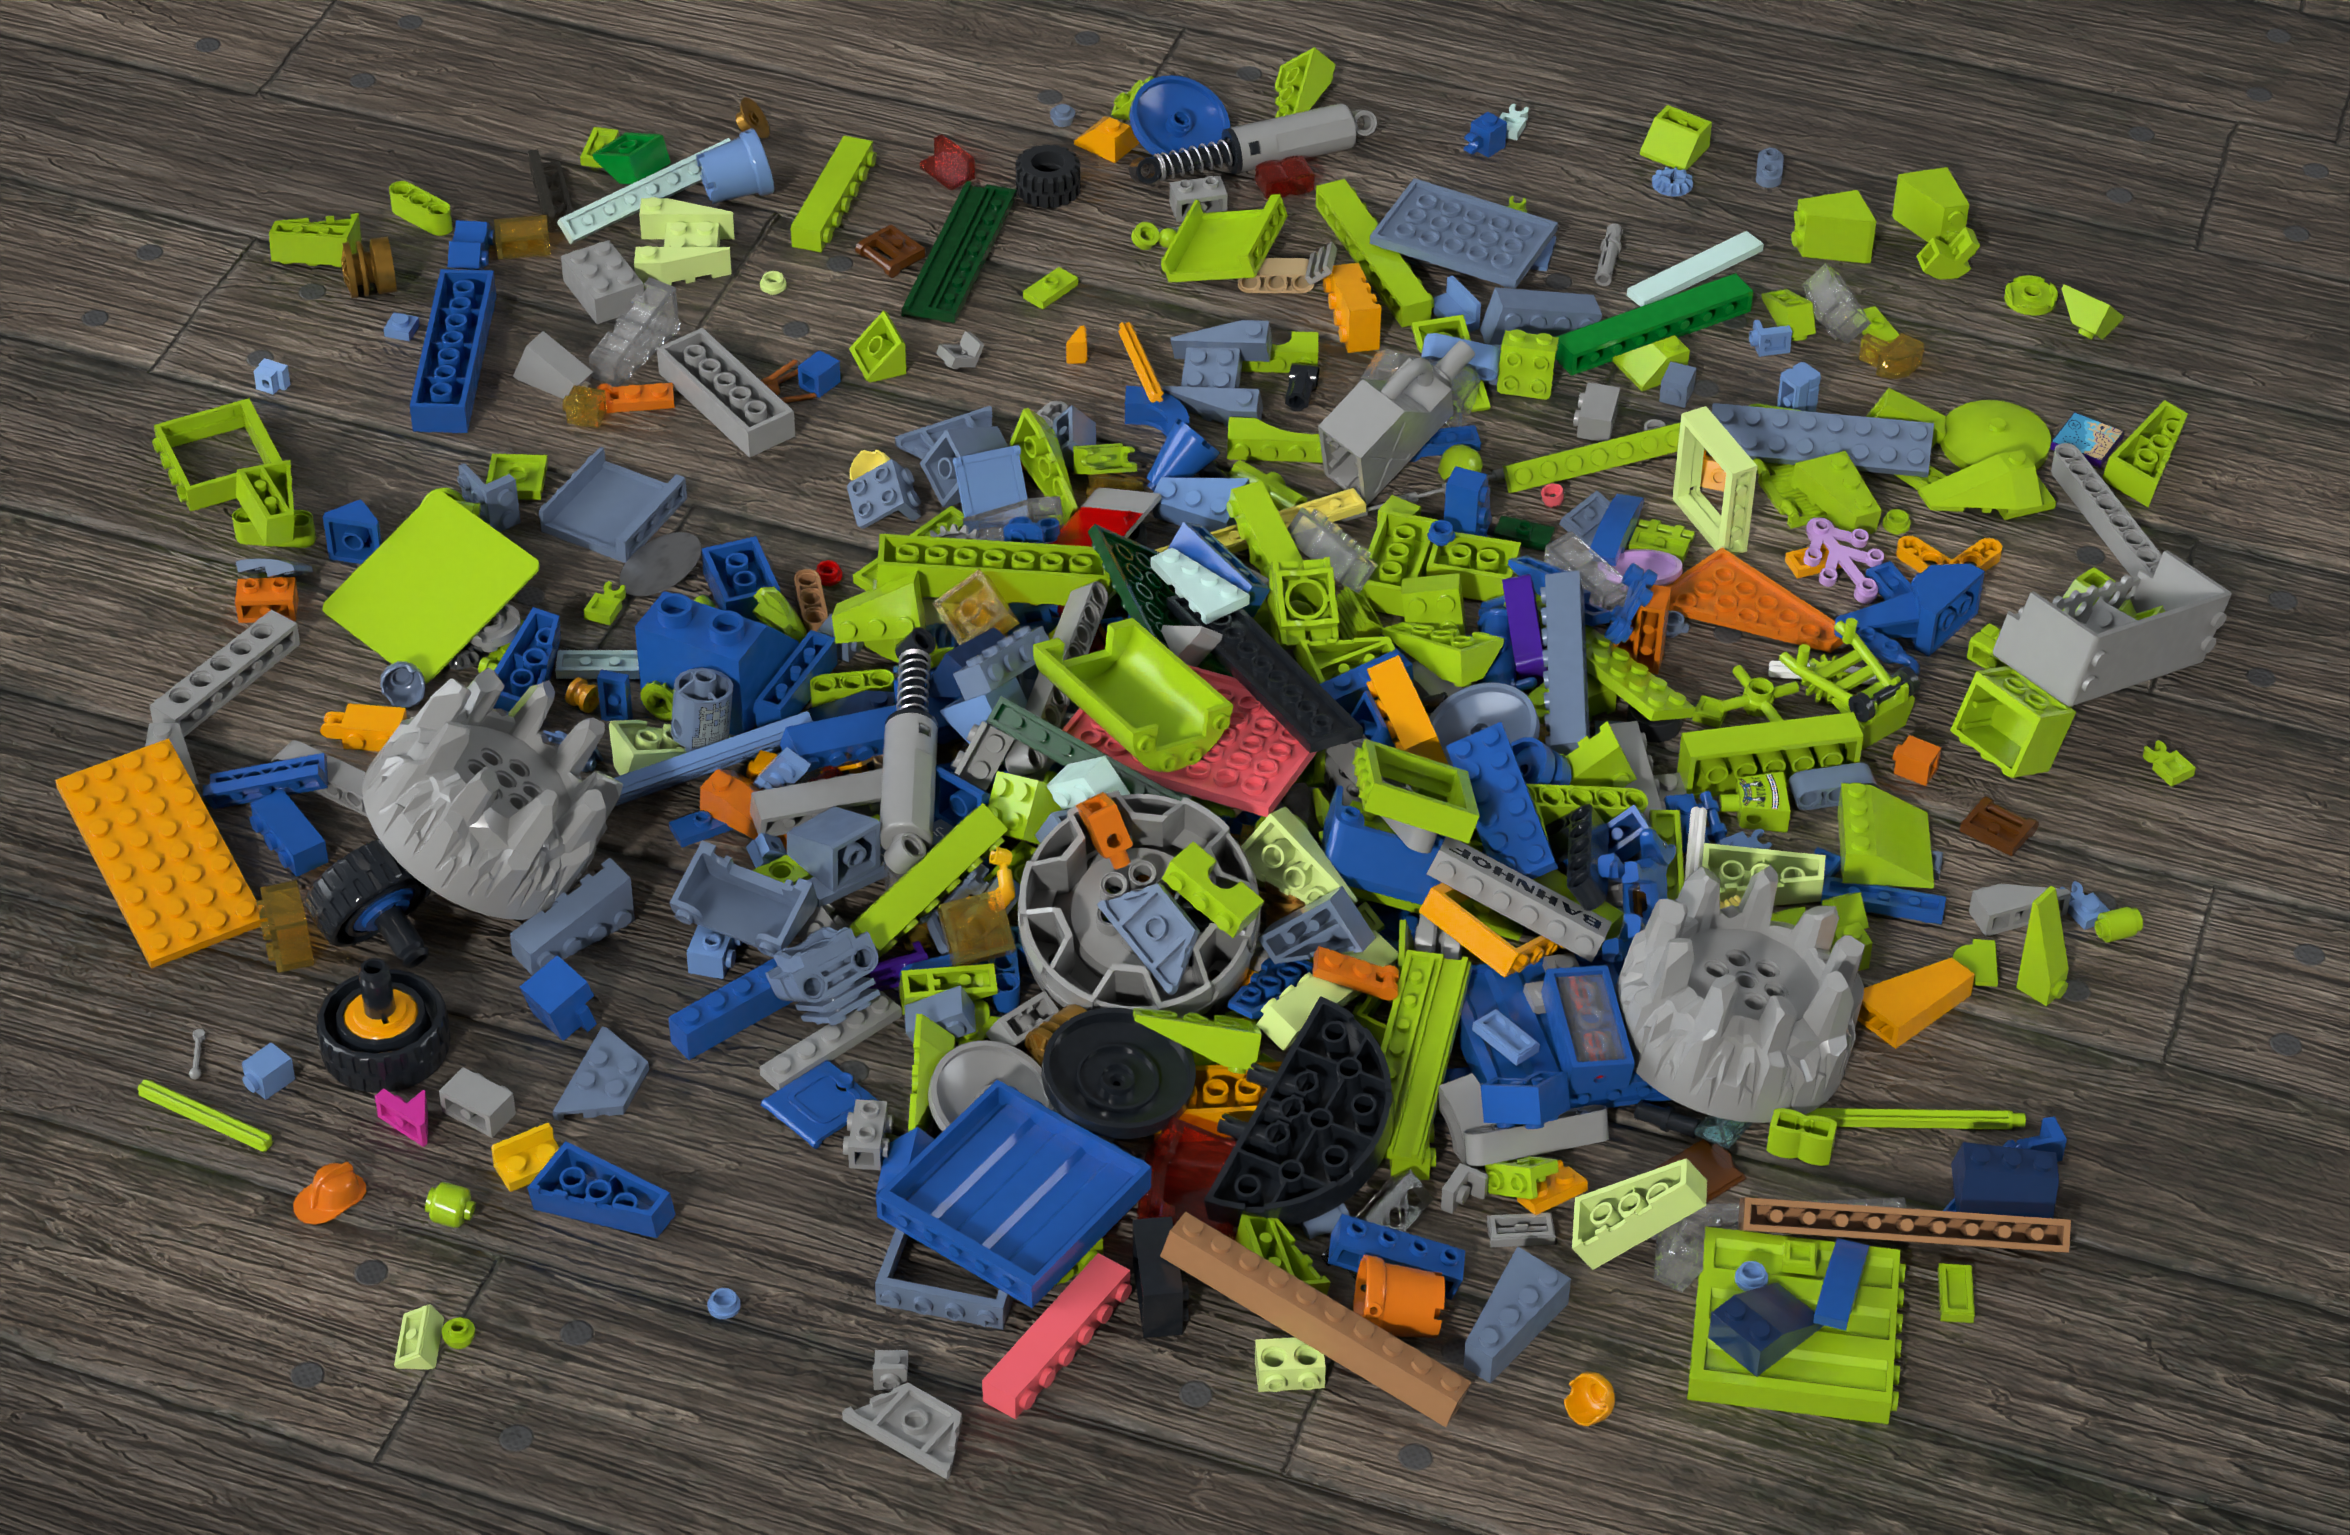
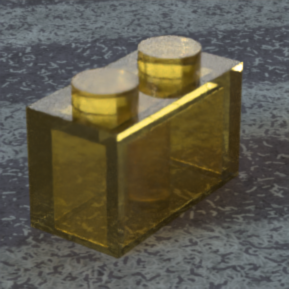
[494,215,551,260]

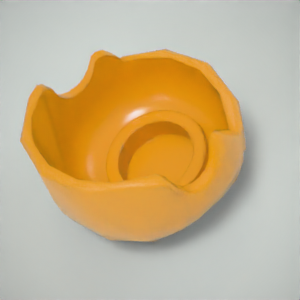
[1564,1371,1615,1427]

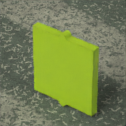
[1398,919,1414,973]

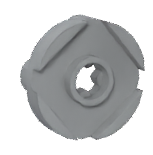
[470,603,521,652]

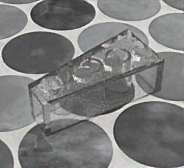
[589,277,680,387]

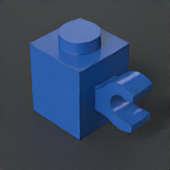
[1464,112,1507,158]

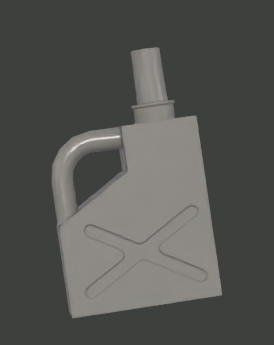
[1318,340,1475,507]

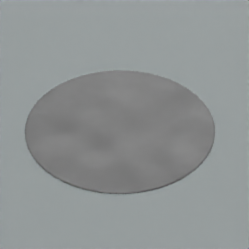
[620,532,701,596]

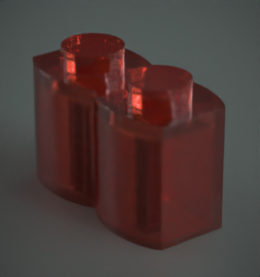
[1255,156,1315,199]

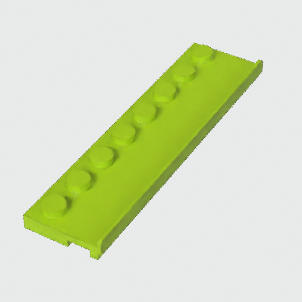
[1381,950,1472,1166]

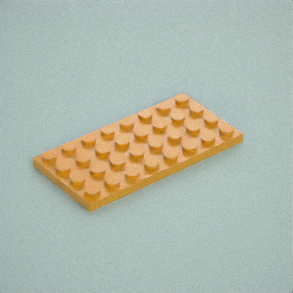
[55,738,266,968]

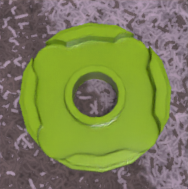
[2004,275,2058,316]

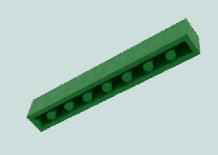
[1555,273,1753,376]

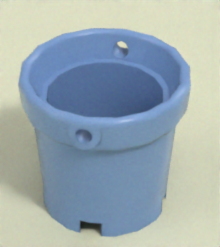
[696,128,775,204]

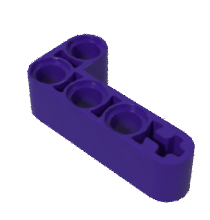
[1502,574,1548,691]

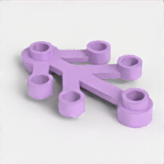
[1803,517,1884,604]

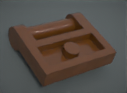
[855,224,925,278]
[1960,796,2039,857]

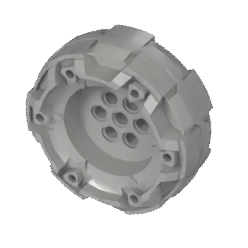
[1018,790,1261,1018]

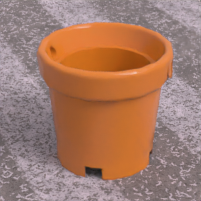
[1353,1254,1445,1338]

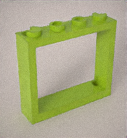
[152,398,282,512]
[1352,739,1480,844]

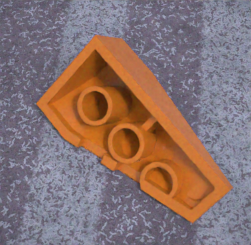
[700,769,787,852]

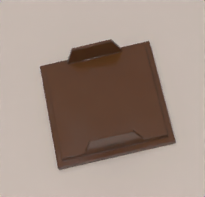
[1656,1139,1746,1203]

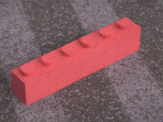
[982,1253,1132,1420]

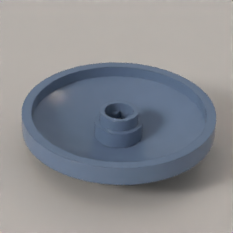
[1429,683,1540,766]

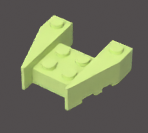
[634,197,735,288]

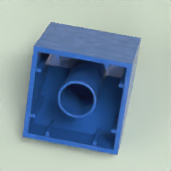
[635,591,799,736]

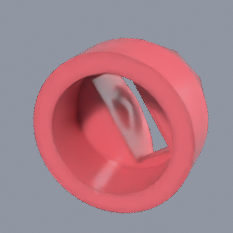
[1541,483,1564,508]

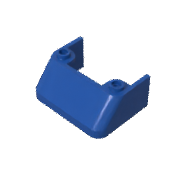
[1322,785,1446,905]

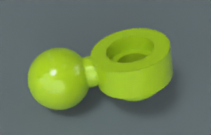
[1131,222,1177,250]

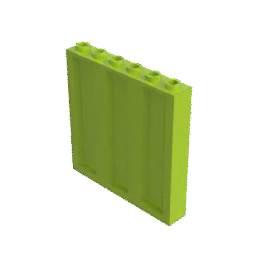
[1687,1226,1906,1424]

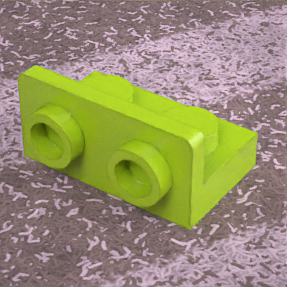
[1485,1156,1559,1199]

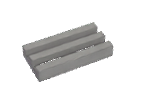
[1305,242,1337,285]
[1487,1212,1556,1248]

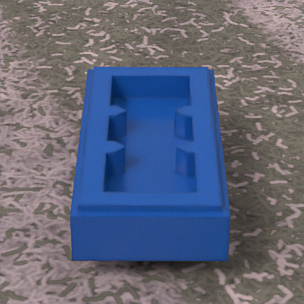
[669,811,733,848]

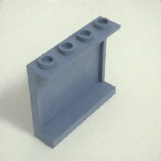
[539,447,687,563]

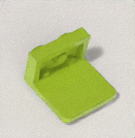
[1497,330,1559,400]

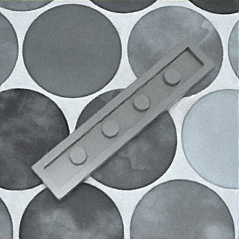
[760,991,902,1091]

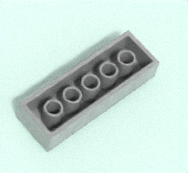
[657,328,795,458]

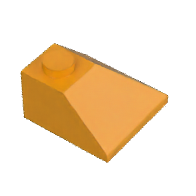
[1074,116,1139,163]

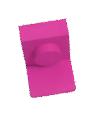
[375,1089,428,1147]

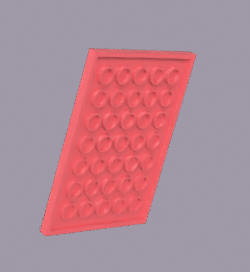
[1062,665,1317,817]

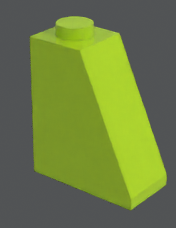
[1866,388,1947,447]

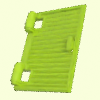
[1753,458,1829,529]

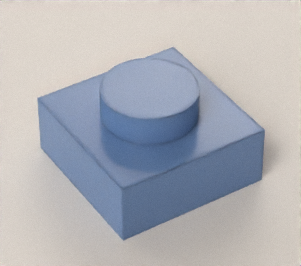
[383,312,420,342]

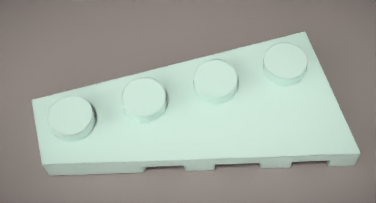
[1151,548,1250,625]

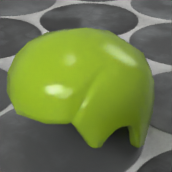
[1438,444,1483,480]

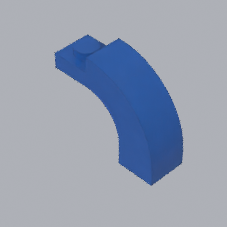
[1125,386,1190,438]

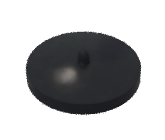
[1041,1008,1196,1139]

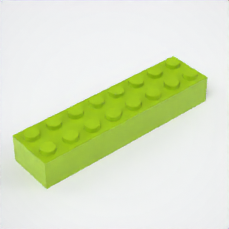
[876,534,1110,608]

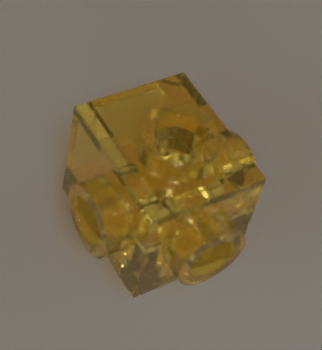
[562,385,607,428]

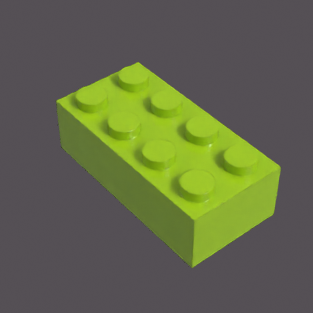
[1356,509,1438,617]

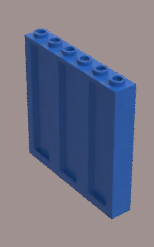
[1456,950,1672,1109]
[876,1080,1151,1308]

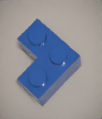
[1480,1071,1570,1129]

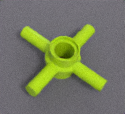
[1718,665,1799,722]

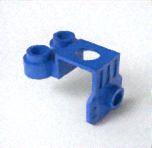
[1003,516,1060,544]

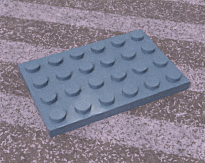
[1370,178,1558,289]

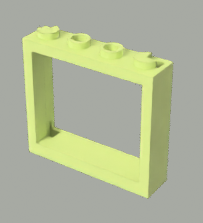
[1672,406,1757,555]

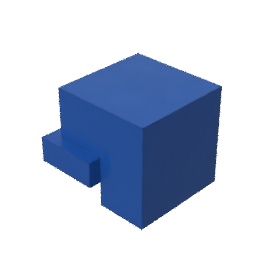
[519,955,597,1041]

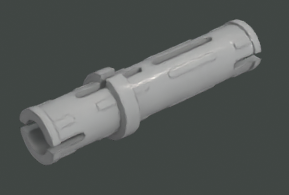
[1594,224,1623,286]

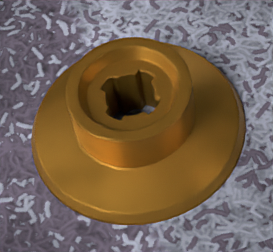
[736,97,770,138]

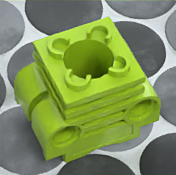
[1267,557,1339,650]

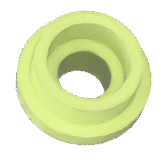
[760,271,787,295]

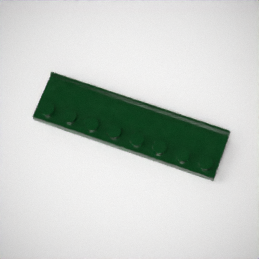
[901,181,1016,323]

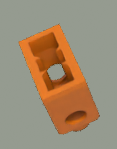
[1075,792,1133,869]

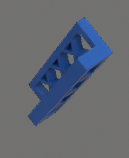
[203,753,328,809]

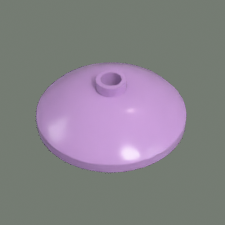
[1597,549,1683,591]

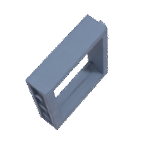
[875,1229,1014,1330]

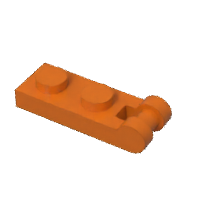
[597,383,675,413]
[1312,946,1399,1001]

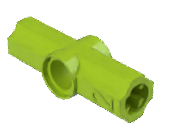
[1229,460,1307,510]

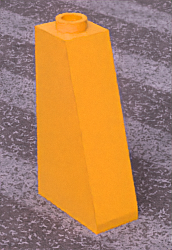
[1857,957,1975,1049]

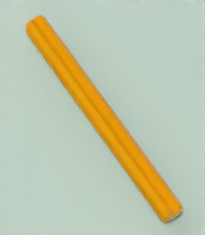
[1118,322,1164,403]

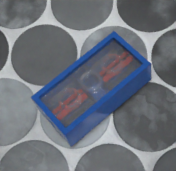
[1541,965,1635,1091]

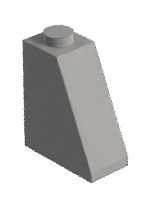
[513,331,593,402]

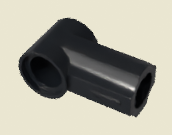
[1285,362,1320,412]

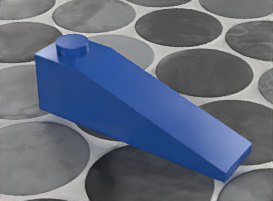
[1228,958,1313,1019]

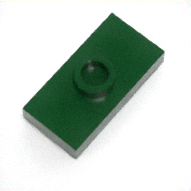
[1493,515,1555,552]

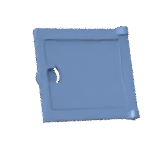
[953,445,1032,534]

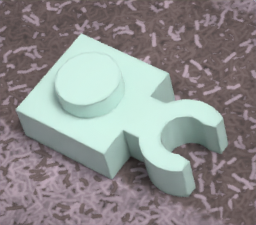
[1499,104,1528,140]

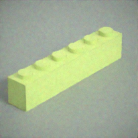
[1256,930,1399,1051]

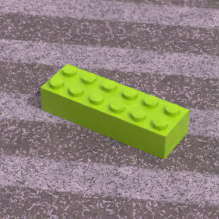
[1677,712,1864,799]
[849,803,1008,958]

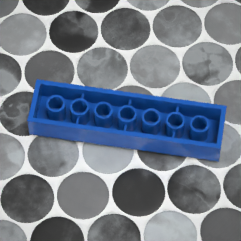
[410,269,497,433]

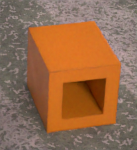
[1892,735,1941,786]

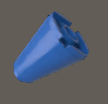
[1146,418,1220,491]

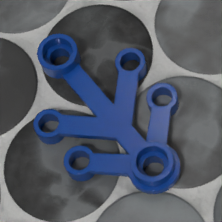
[1604,563,1658,645]

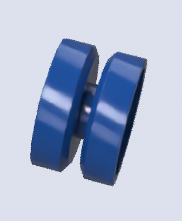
[1511,737,1572,785]

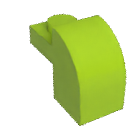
[1917,226,1980,280]

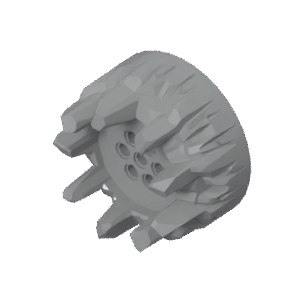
[362,667,623,920]
[1614,865,1865,1123]

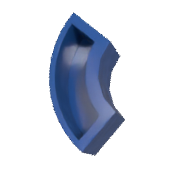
[447,220,496,270]

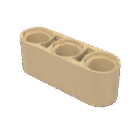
[1237,258,1314,293]

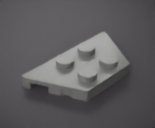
[842,1382,962,1480]

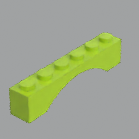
[1227,417,1323,463]

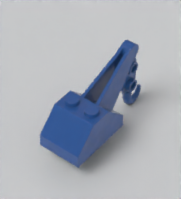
[1834,563,1985,677]

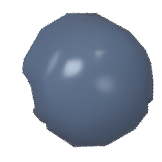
[380,661,425,709]

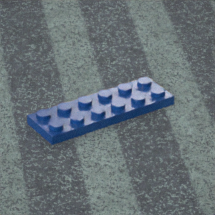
[1446,722,1558,879]

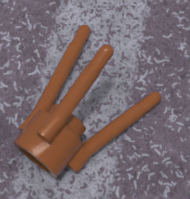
[760,359,817,403]

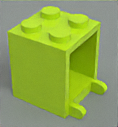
[987,771,1070,845]

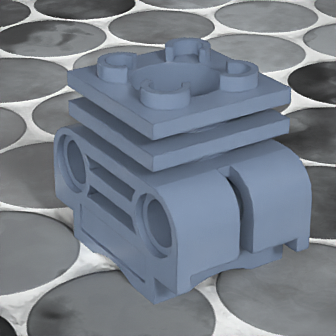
[765,927,881,1026]

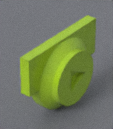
[1953,939,1998,987]

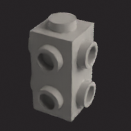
[843,1099,894,1170]

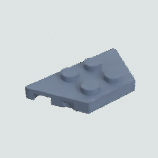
[895,406,992,460]
[1097,883,1200,995]
[553,1026,649,1121]

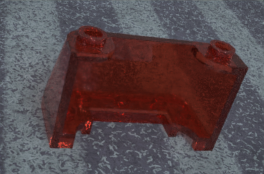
[1137,1117,1237,1241]

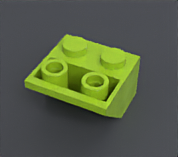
[1640,105,1712,170]

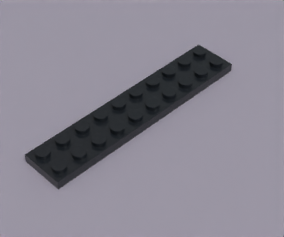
[1166,595,1363,753]

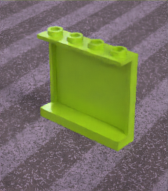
[1161,194,1288,282]

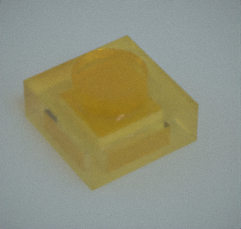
[900,923,937,954]

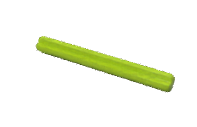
[137,1079,273,1152]

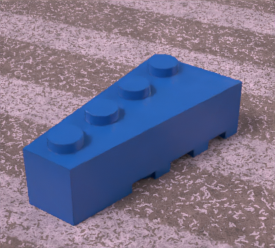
[493,607,561,712]
[527,1141,676,1238]

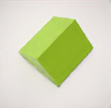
[849,310,906,383]

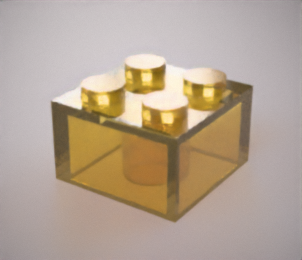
[933,569,1019,645]
[256,880,314,973]
[937,889,1016,967]

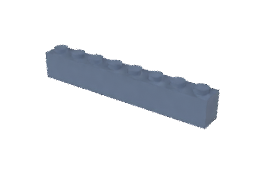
[1540,570,1590,756]

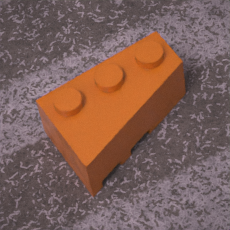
[1611,585,1671,674]

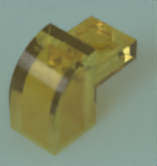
[1859,333,1925,379]

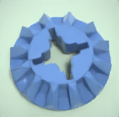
[1652,167,1693,196]

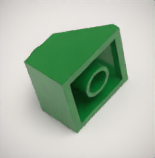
[592,132,671,185]

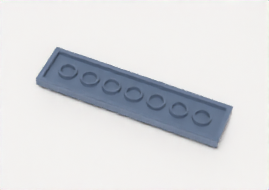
[1706,403,1934,477]

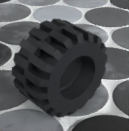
[1015,144,1081,208]

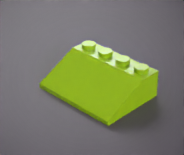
[1838,783,1934,888]

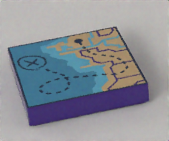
[2050,412,2124,468]

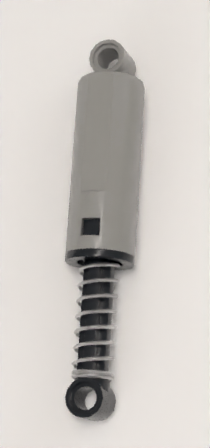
[1129,103,1377,184]
[880,627,938,874]

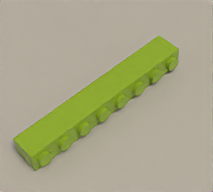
[1315,179,1434,328]

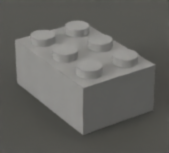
[561,240,645,324]

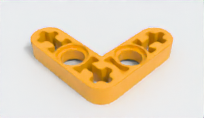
[1896,536,2003,573]

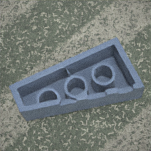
[1480,287,1602,345]
[510,858,635,976]
[1463,1246,1571,1383]

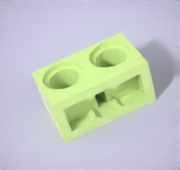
[1255,1337,1326,1392]

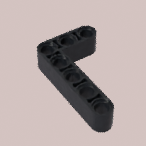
[1545,804,1609,911]

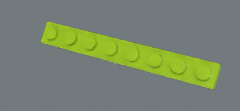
[1502,422,1681,493]

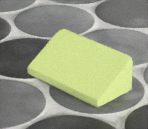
[394,1304,444,1370]

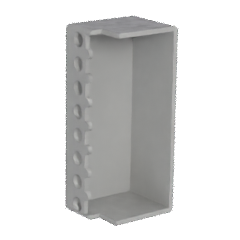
[1993,550,2232,707]

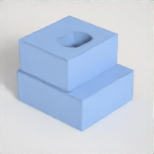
[253,358,291,395]

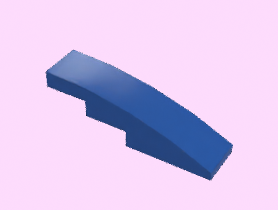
[1588,494,1644,566]
[1508,555,1611,627]
[1813,1238,1869,1330]

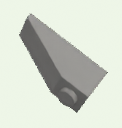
[1969,884,2071,937]

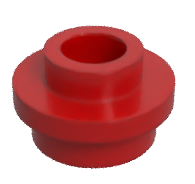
[815,560,843,586]

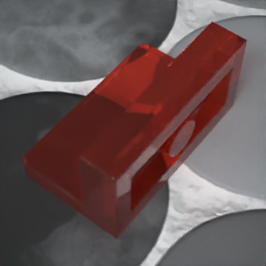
[919,134,975,190]

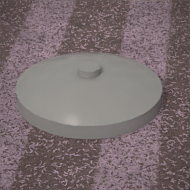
[928,1040,1053,1132]

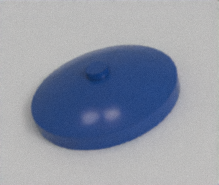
[1129,75,1230,156]

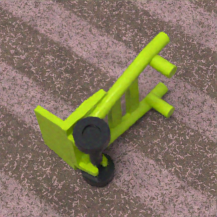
[1779,618,1920,750]

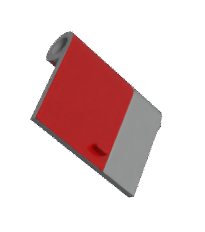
[1048,488,1162,547]

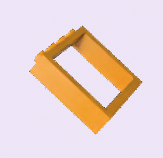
[1419,883,1565,978]

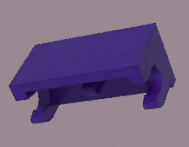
[863,941,928,992]

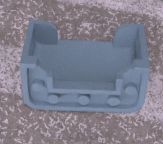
[670,840,818,957]

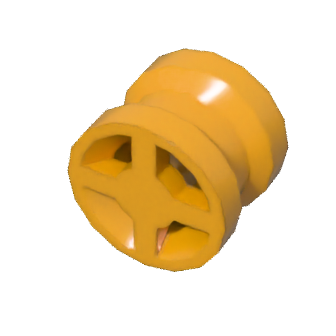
[565,677,599,713]

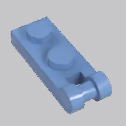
[753,747,811,789]

